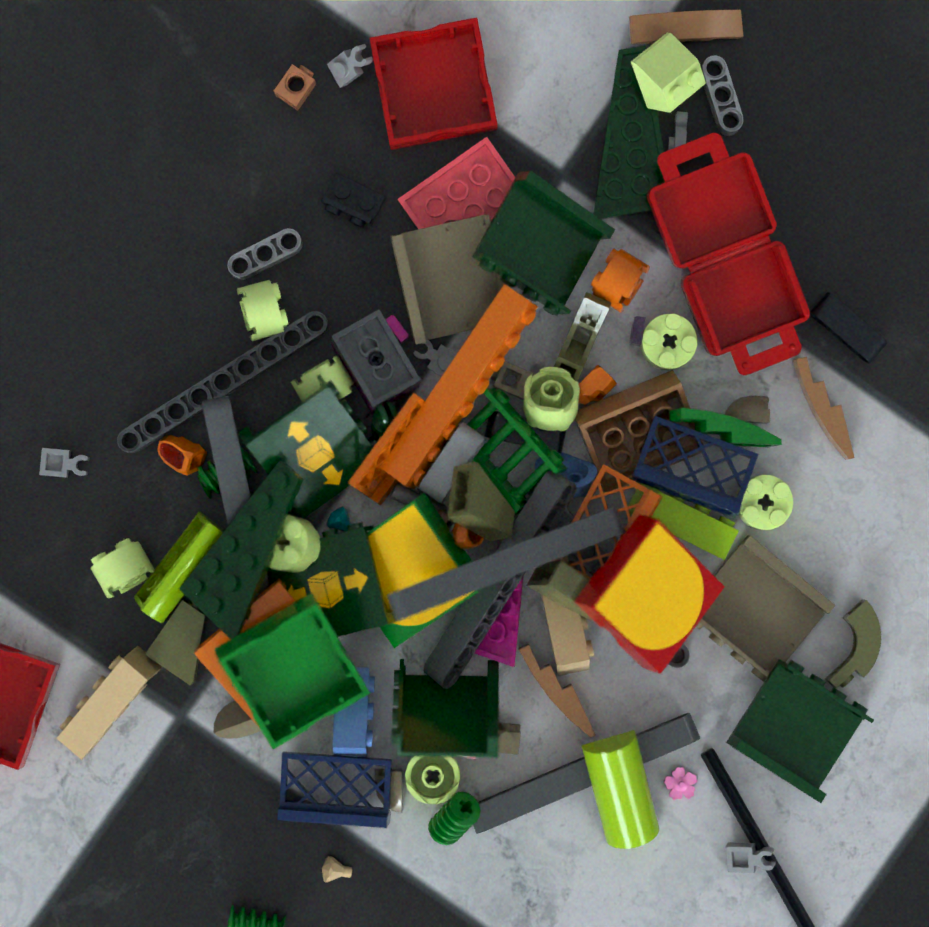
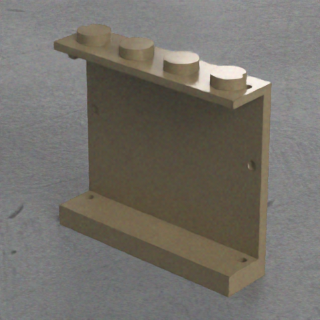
[390,214,508,344]
[696,535,836,682]

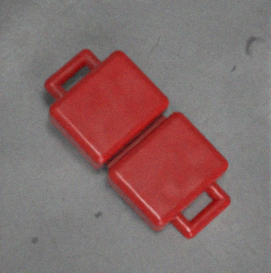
[647,133,810,375]

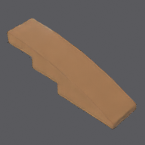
[629,10,743,44]
[793,357,854,460]
[518,644,596,738]

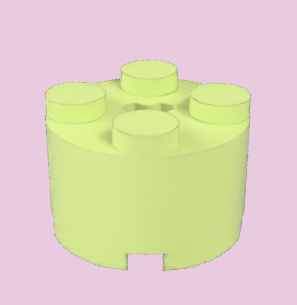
[237,280,288,341]
[641,314,698,370]
[291,354,354,401]
[523,367,580,431]
[735,475,793,530]
[269,515,320,573]
[91,538,155,598]
[405,756,460,804]

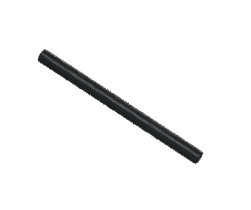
[701,748,815,927]

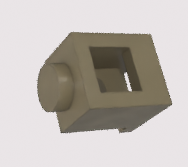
[491,361,534,400]
[498,722,521,755]

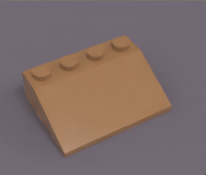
[575,370,706,492]

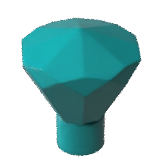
[326,506,351,532]

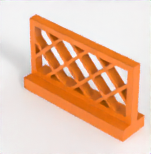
[348,393,425,506]
[553,464,663,580]

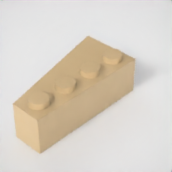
[541,555,594,676]
[56,646,162,760]

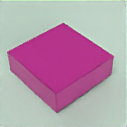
[386,315,409,344]

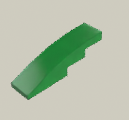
[669,408,782,448]

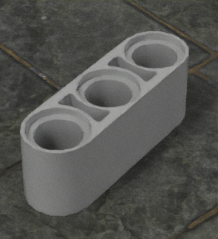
[701,55,744,136]
[227,228,303,280]
[419,422,486,504]

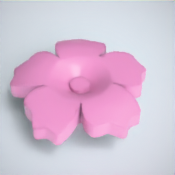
[664,767,698,800]

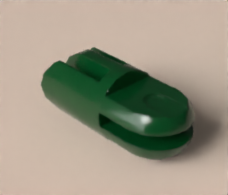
[371,401,398,442]

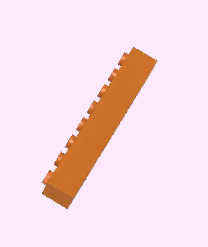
[380,284,538,489]

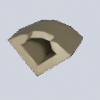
[725,396,770,424]
[214,701,261,739]
[375,769,402,813]

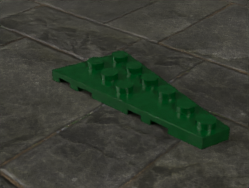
[593,45,665,220]
[179,460,303,639]

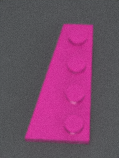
[475,546,524,667]

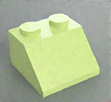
[631,32,706,113]

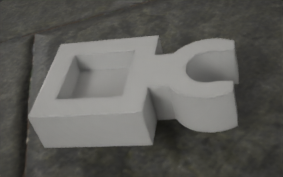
[327,44,373,88]
[668,111,688,150]
[413,340,457,377]
[39,448,89,478]
[725,842,775,873]

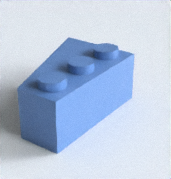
[333,667,375,757]

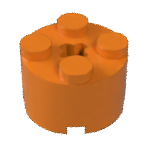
[591,249,650,313]

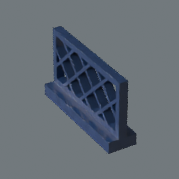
[631,416,759,518]
[277,751,392,828]

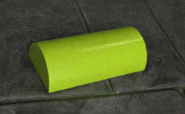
[134,512,225,623]
[581,730,659,849]

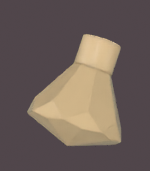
[322,856,352,883]

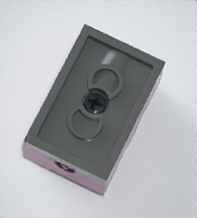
[330,309,421,414]

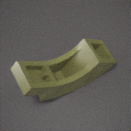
[554,292,611,382]
[825,599,881,688]

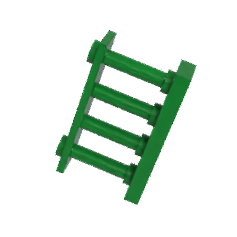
[457,388,568,515]

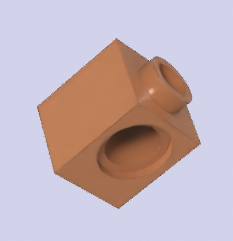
[274,64,316,111]

